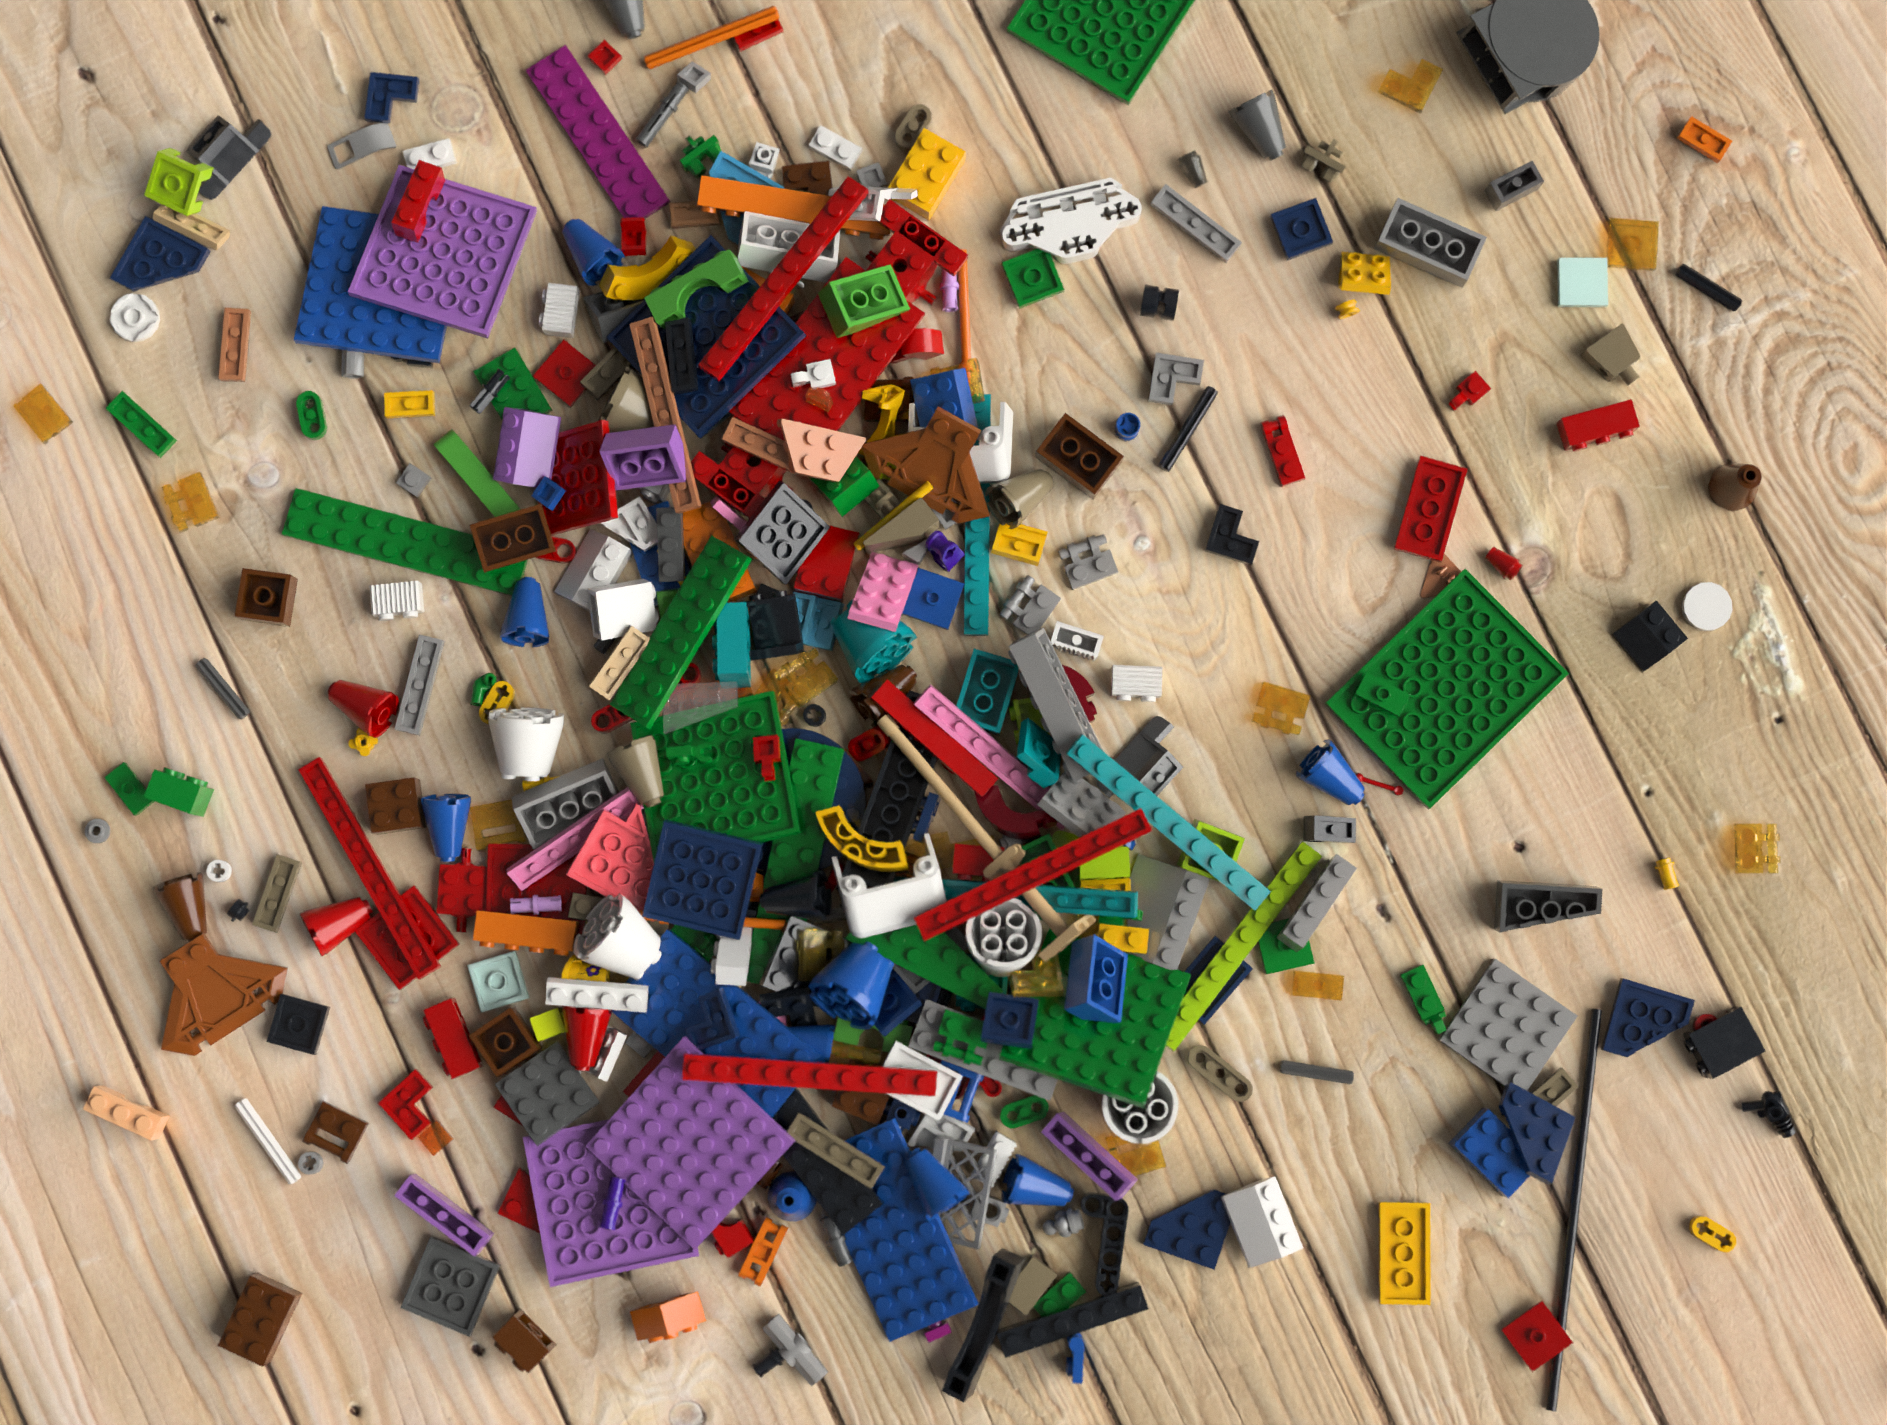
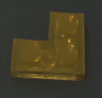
[1378,59,1443,114]
[1010,951,1064,997]

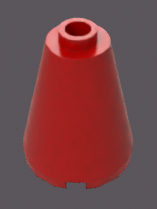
[328,680,399,738]
[300,897,373,957]
[562,1006,612,1071]

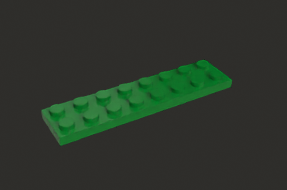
[609,535,752,729]

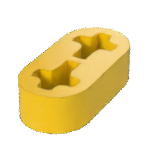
[479,681,515,725]
[1689,1216,1736,1252]

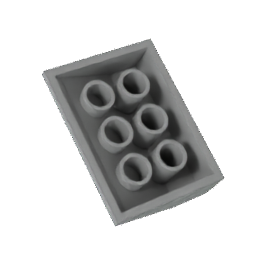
[1124,854,1210,970]

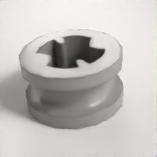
[298,1152,324,1175]

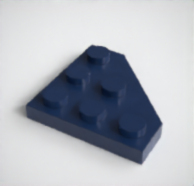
[110,216,211,292]
[1601,978,1695,1057]
[1498,1082,1575,1185]
[1143,1189,1230,1270]

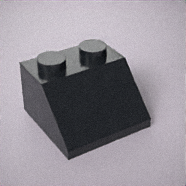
[1612,600,1688,672]

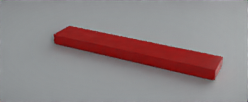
[870,679,998,798]

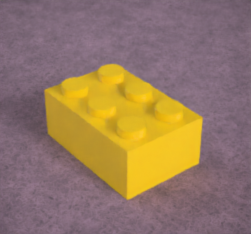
[888,128,966,220]

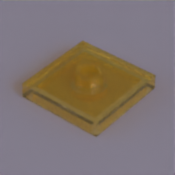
[1607,218,1659,271]

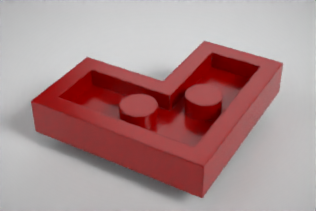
[378,1069,433,1140]

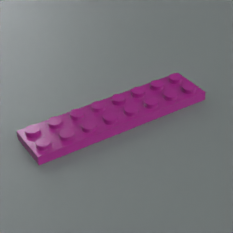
[526,45,671,219]

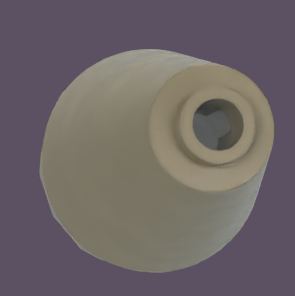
[985,469,1053,529]
[607,736,664,808]

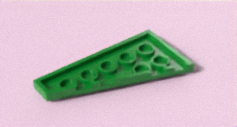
[845,924,1003,1009]

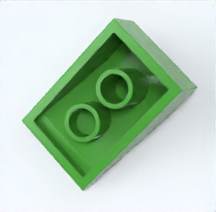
[818,264,910,338]

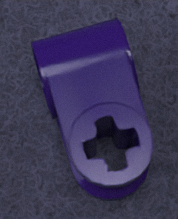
[925,531,965,573]

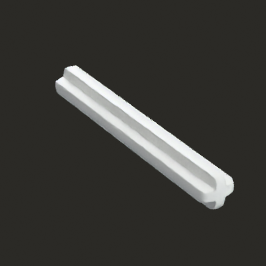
[235,1098,301,1184]

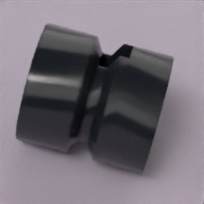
[1140,284,1179,321]

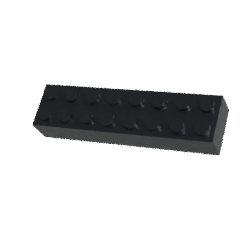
[842,690,938,888]

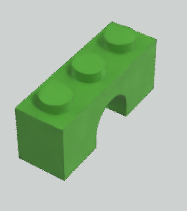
[833,1017,913,1052]

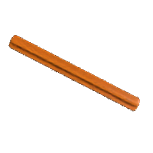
[644,6,779,69]

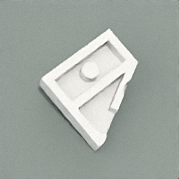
[601,496,658,552]
[908,1114,976,1151]

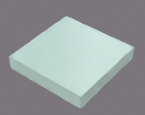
[1557,258,1608,307]
[467,951,530,1013]

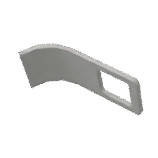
[328,123,397,169]

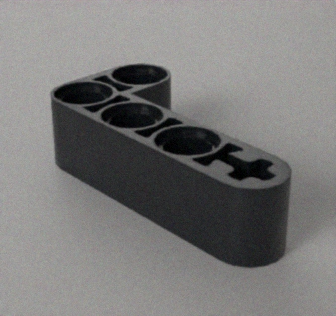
[1080,1192,1129,1296]

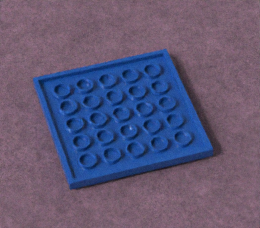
[294,206,447,363]

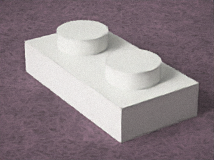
[808,125,862,171]
[403,138,457,169]

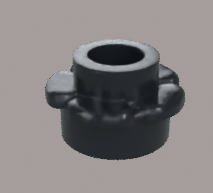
[227,899,250,922]

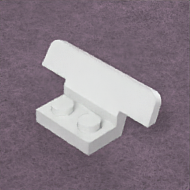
[828,186,918,221]
[567,1026,627,1082]

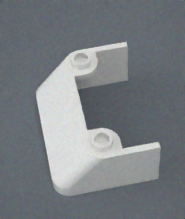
[908,402,1013,484]
[832,833,946,938]

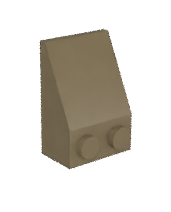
[863,497,940,554]

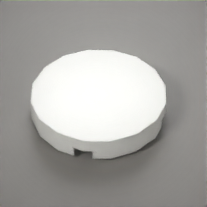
[110,293,160,342]
[1682,582,1732,631]

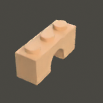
[83,1085,170,1140]

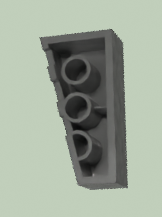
[1494,880,1603,933]

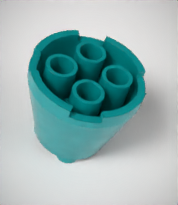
[830,599,917,683]

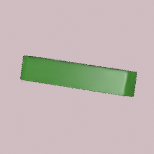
[433,429,521,517]

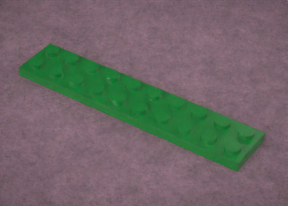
[282,488,528,596]
[747,738,845,984]

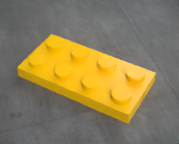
[1379,1202,1431,1305]

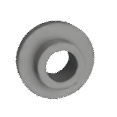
[85,819,110,843]

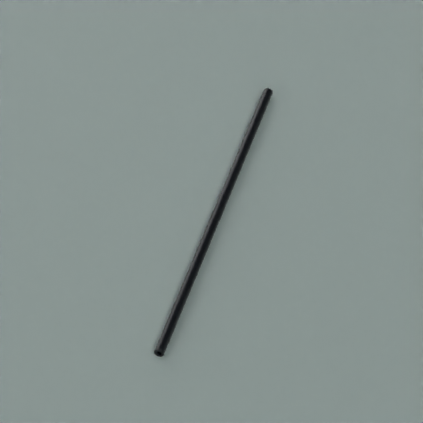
[1546,1009,1602,1411]

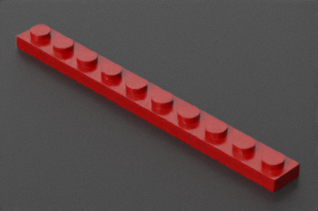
[698,176,869,381]
[298,757,441,980]
[914,808,1153,941]
[682,1053,937,1096]

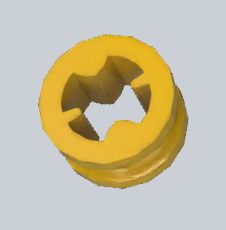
[1335,299,1360,320]

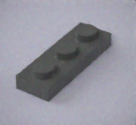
[656,507,685,582]

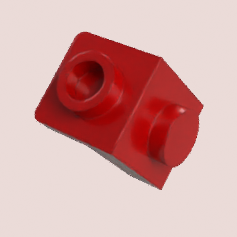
[620,217,647,256]

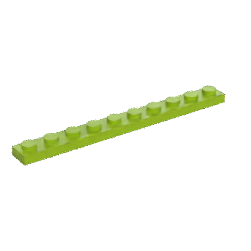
[1166,841,1322,1052]

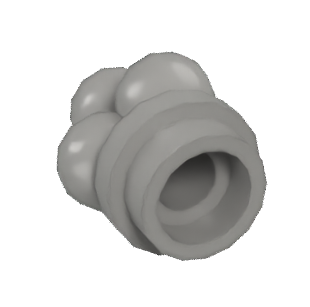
[1043,1208,1084,1238]

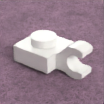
[791,359,836,390]

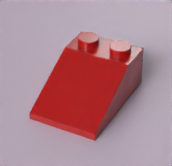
[794,525,860,603]

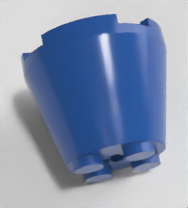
[808,942,894,1030]

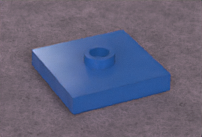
[902,568,964,630]

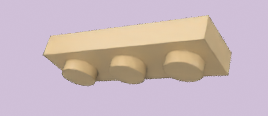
[153,204,230,251]
[588,625,650,700]

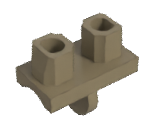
[1301,139,1346,183]
[865,478,900,519]

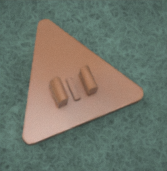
[1420,553,1461,599]

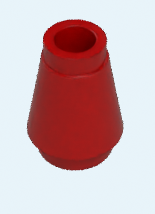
[1485,547,1523,581]

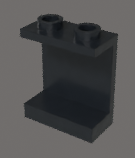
[745,590,805,661]
[1683,1007,1766,1079]

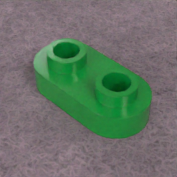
[296,391,327,440]
[1000,1095,1049,1129]

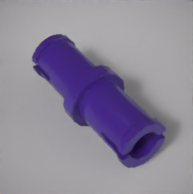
[599,1177,625,1230]

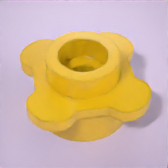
[349,728,378,757]

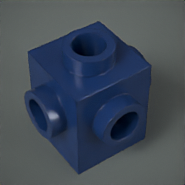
[883,1098,921,1132]

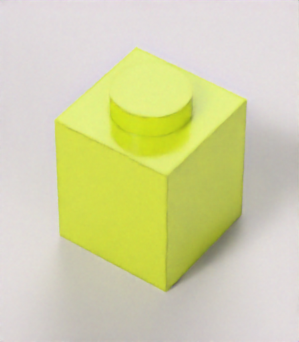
[530,1008,565,1042]

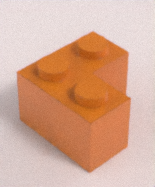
[629,1291,706,1343]

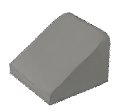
[902,539,928,565]

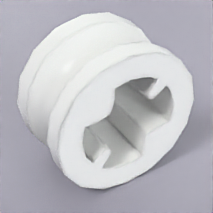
[206,860,232,882]

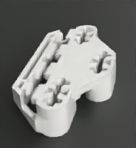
[1000,178,1142,264]

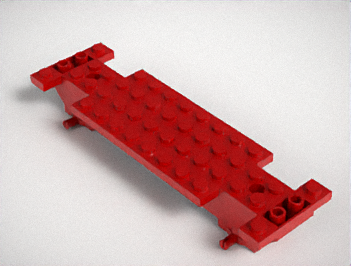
[691,199,968,519]

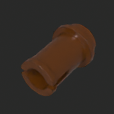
[757,1161,784,1190]

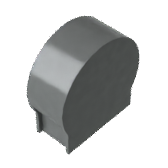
[1456,0,1599,114]

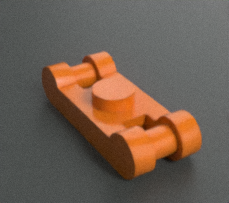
[738,1217,789,1287]

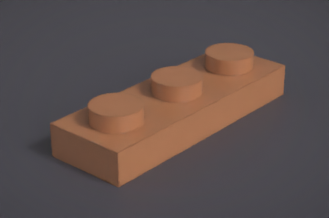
[218,308,251,382]
[722,417,790,472]

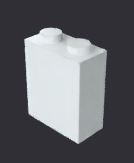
[587,579,659,640]

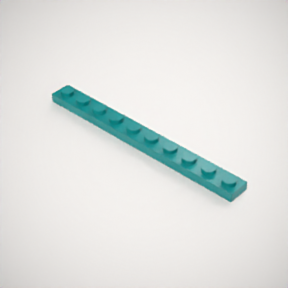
[964,394,991,636]
[1066,734,1271,910]
[894,876,1138,918]

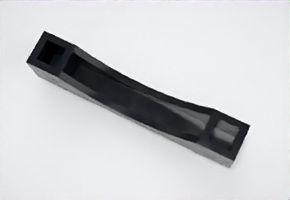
[942,1248,1025,1402]
[997,1282,1149,1358]

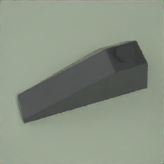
[583,292,645,343]

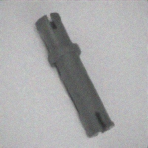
[635,81,689,148]

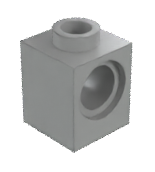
[970,1192,1009,1227]

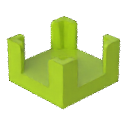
[144,148,214,216]

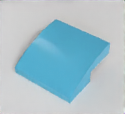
[793,592,844,651]

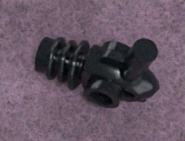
[1741,1091,1796,1138]

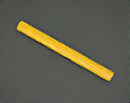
[853,481,933,551]

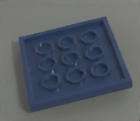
[642,819,763,940]

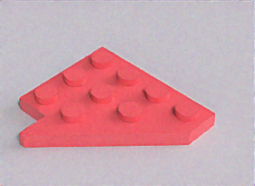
[566,803,654,922]

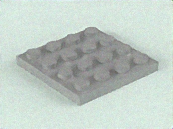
[1438,959,1577,1091]

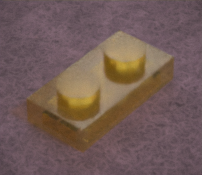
[1291,971,1344,1001]

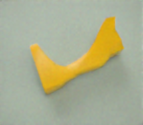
[857,385,905,455]

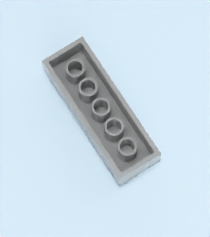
[1008,627,1103,781]
[909,999,1058,1101]

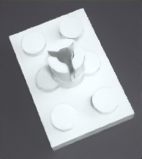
[882,1041,963,1121]

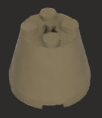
[598,366,654,433]

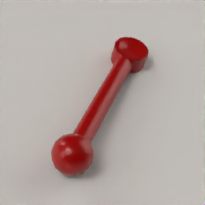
[1355,773,1404,796]

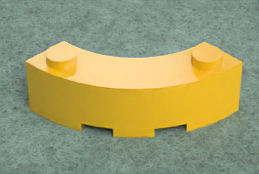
[599,235,696,300]
[816,806,909,872]

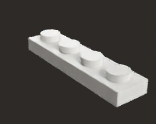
[546,977,649,1013]

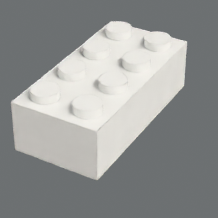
[737,211,840,283]

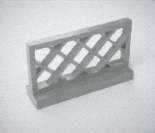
[933,1135,997,1249]

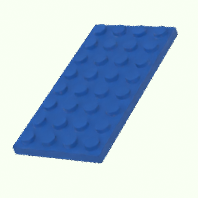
[612,929,821,1118]
[842,1118,979,1342]

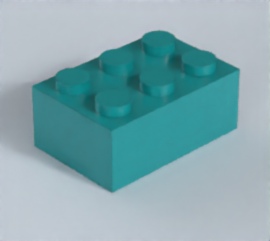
[712,602,751,689]
[956,649,1019,736]

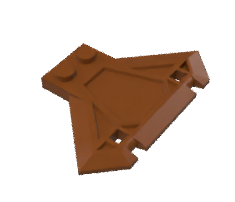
[862,406,990,523]
[159,933,288,1056]

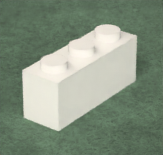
[711,927,754,986]

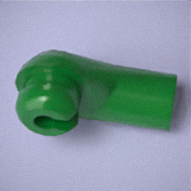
[470,673,497,707]

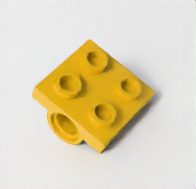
[1338,252,1391,295]

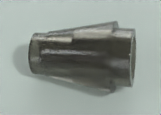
[1178,150,1208,188]

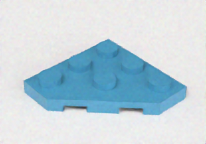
[709,151,784,245]

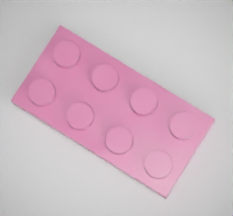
[848,552,918,632]

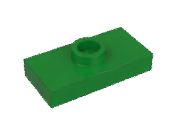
[1354,672,1410,717]
[104,762,155,816]

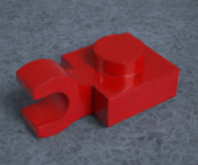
[1448,371,1491,411]
[753,735,781,781]

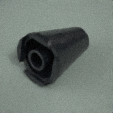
[760,870,832,921]

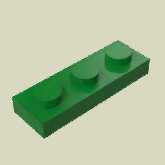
[106,391,177,458]

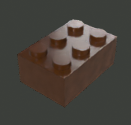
[1035,413,1124,500]
[469,504,556,572]
[217,1272,303,1367]

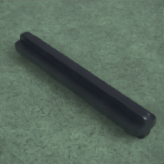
[1159,386,1218,472]

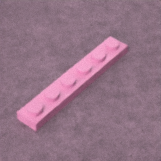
[506,787,644,891]

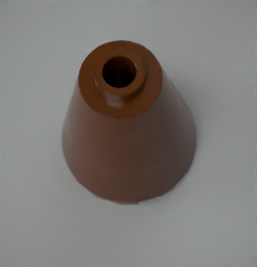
[1708,463,1762,511]
[848,664,917,727]
[153,872,207,942]

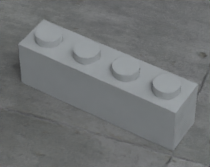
[1276,854,1357,952]

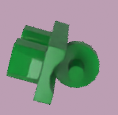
[679,135,721,179]

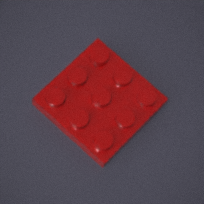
[355,886,460,990]

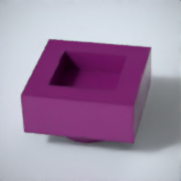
[924,1320,952,1343]

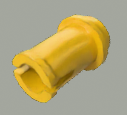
[1655,857,1679,890]

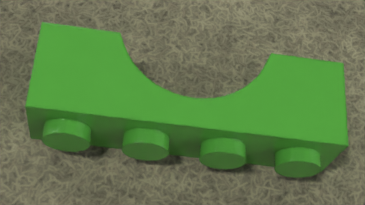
[644,249,749,329]

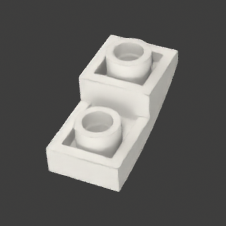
[749,142,779,180]

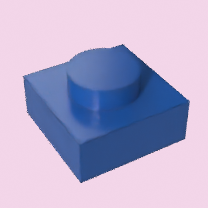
[531,476,566,511]

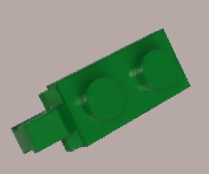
[1400,965,1447,1034]

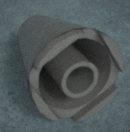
[603,0,645,39]
[1229,90,1286,160]

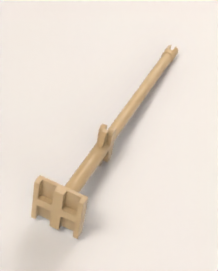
[877,714,1096,962]

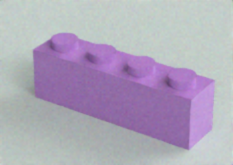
[1041,1112,1138,1201]
[394,1173,495,1257]

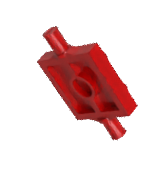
[437,848,487,933]

